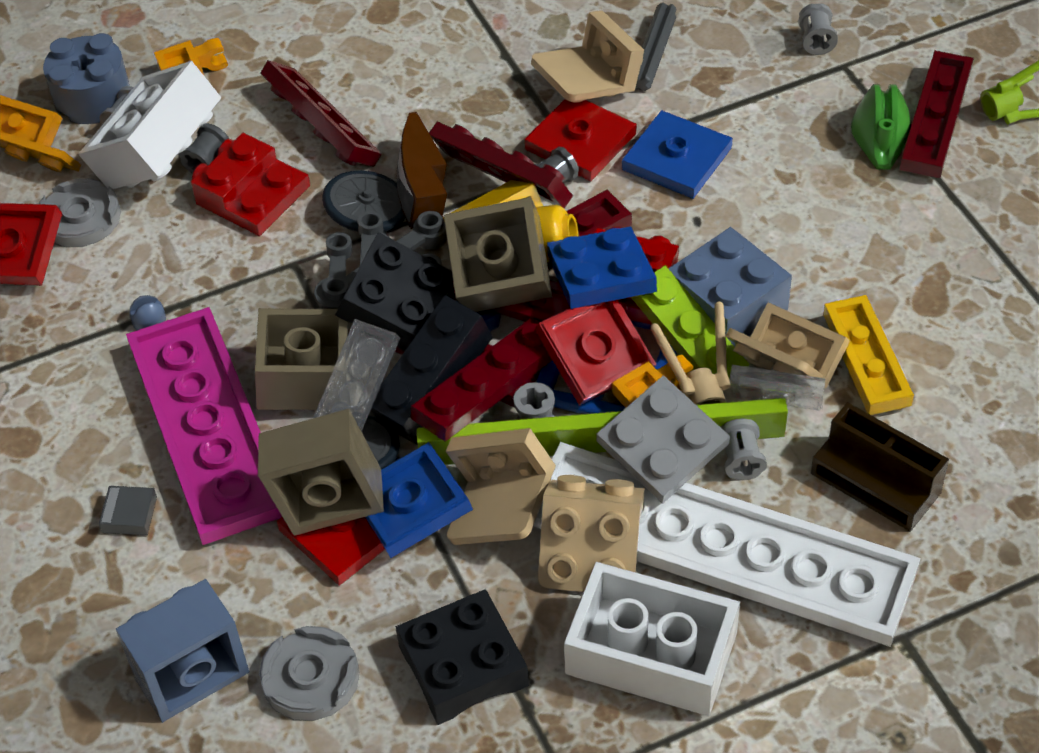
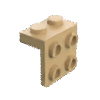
[531,10,644,102]
[726,302,850,390]
[446,428,556,545]
[538,475,645,592]

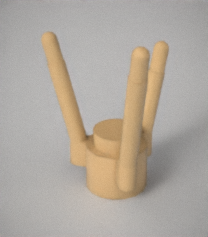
[651,301,731,405]

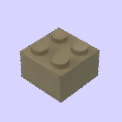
[444,197,552,312]
[255,308,348,410]
[258,409,384,536]

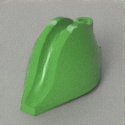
[851,84,911,170]

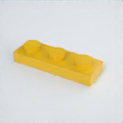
[823,295,914,415]

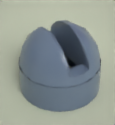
[130,295,166,330]

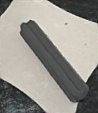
[635,2,677,91]

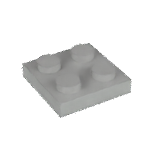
[596,375,730,504]

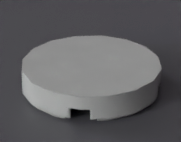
[39,178,121,247]
[259,626,360,721]

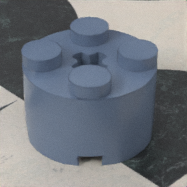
[43,33,130,124]

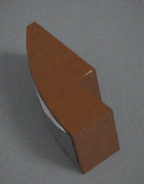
[396,112,447,229]

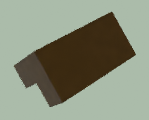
[811,402,949,532]

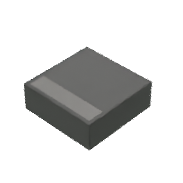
[99,486,157,536]

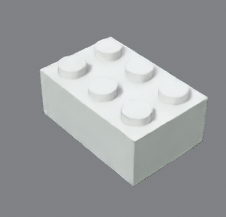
[78,61,221,189]
[564,562,740,716]

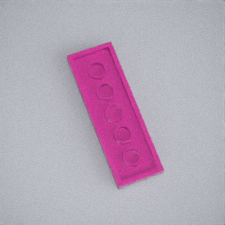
[126,307,282,545]

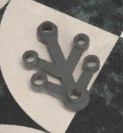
[314,211,447,309]

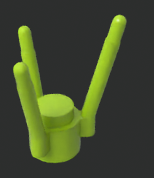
[980,60,1039,125]

